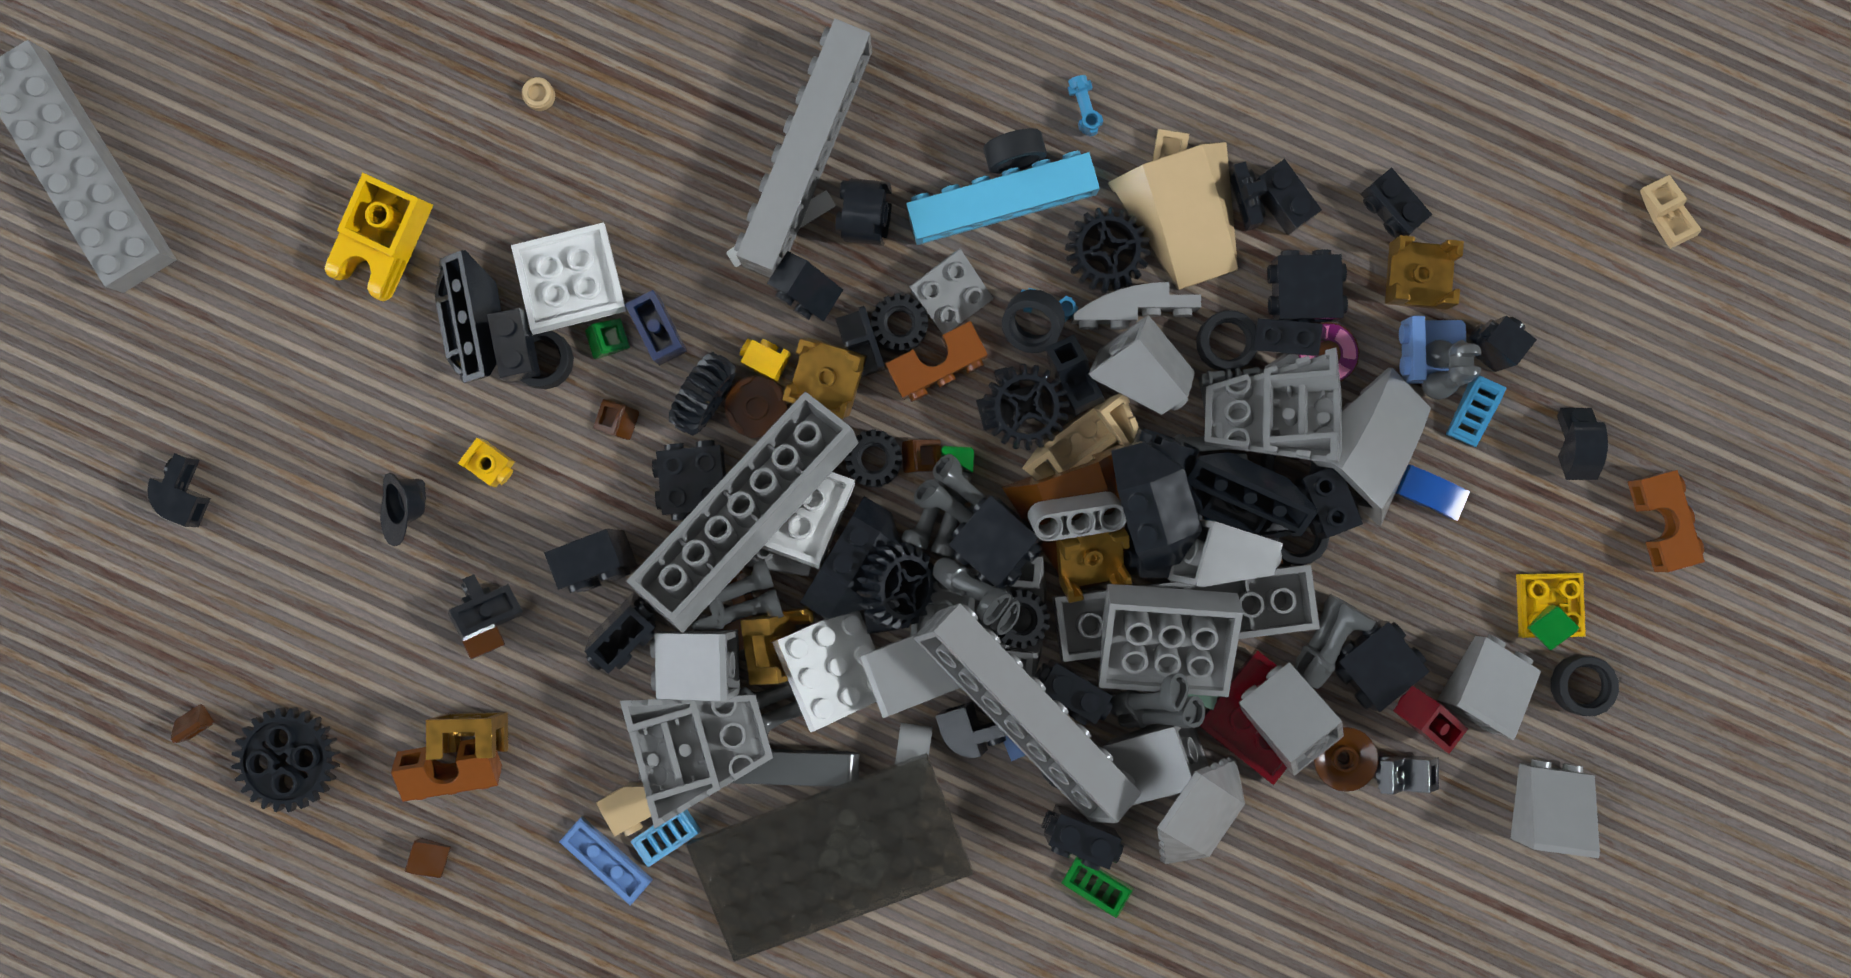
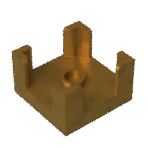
[1385,235,1464,310]
[782,337,867,419]
[1056,527,1132,603]
[740,608,814,685]
[426,712,508,760]

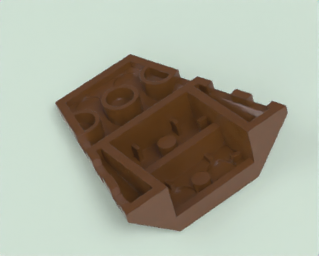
[1002,444,1128,591]

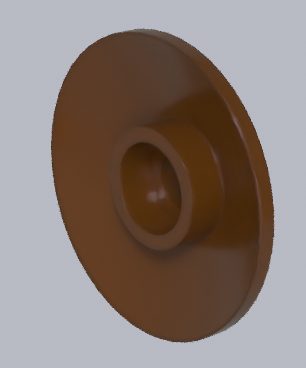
[1314,727,1378,792]

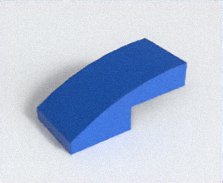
[1395,464,1470,521]

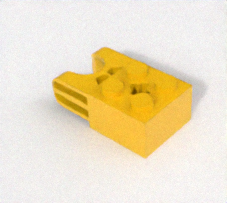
[325,172,433,301]

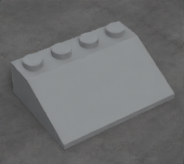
[1098,584,1243,697]

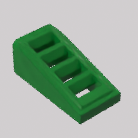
[1061,856,1134,918]

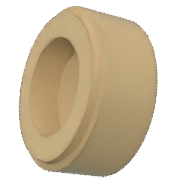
[522,77,555,111]

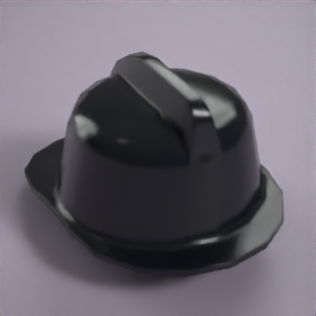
[380,473,426,546]

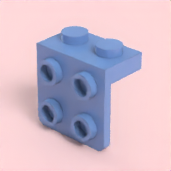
[1399,316,1466,384]

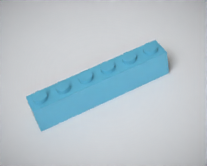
[906,151,1100,245]

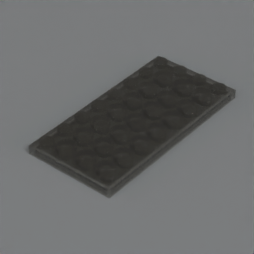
[686,753,973,962]

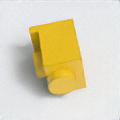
[739,339,791,383]
[458,438,515,487]

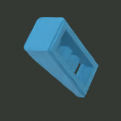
[1446,376,1507,447]
[630,809,701,867]

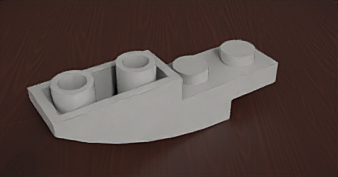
[1071,282,1201,330]

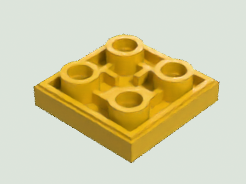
[1516,573,1586,638]

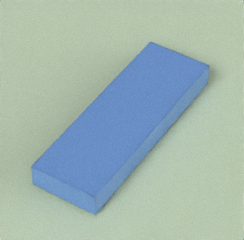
[559,816,653,906]

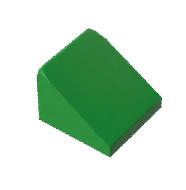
[585,318,630,359]
[941,446,974,474]
[1527,605,1580,650]

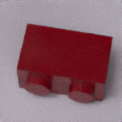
[1393,685,1468,754]

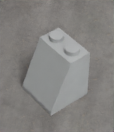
[1089,315,1195,415]
[1168,520,1283,587]
[650,630,740,701]
[860,634,961,718]
[1437,634,1541,740]
[1239,662,1344,776]
[1103,724,1209,805]
[1510,759,1600,858]

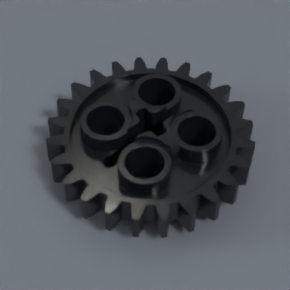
[231,707,340,812]

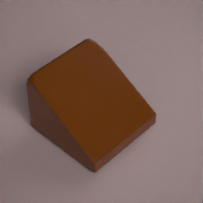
[593,399,639,440]
[902,439,941,473]
[462,626,506,659]
[171,704,214,743]
[405,838,451,878]

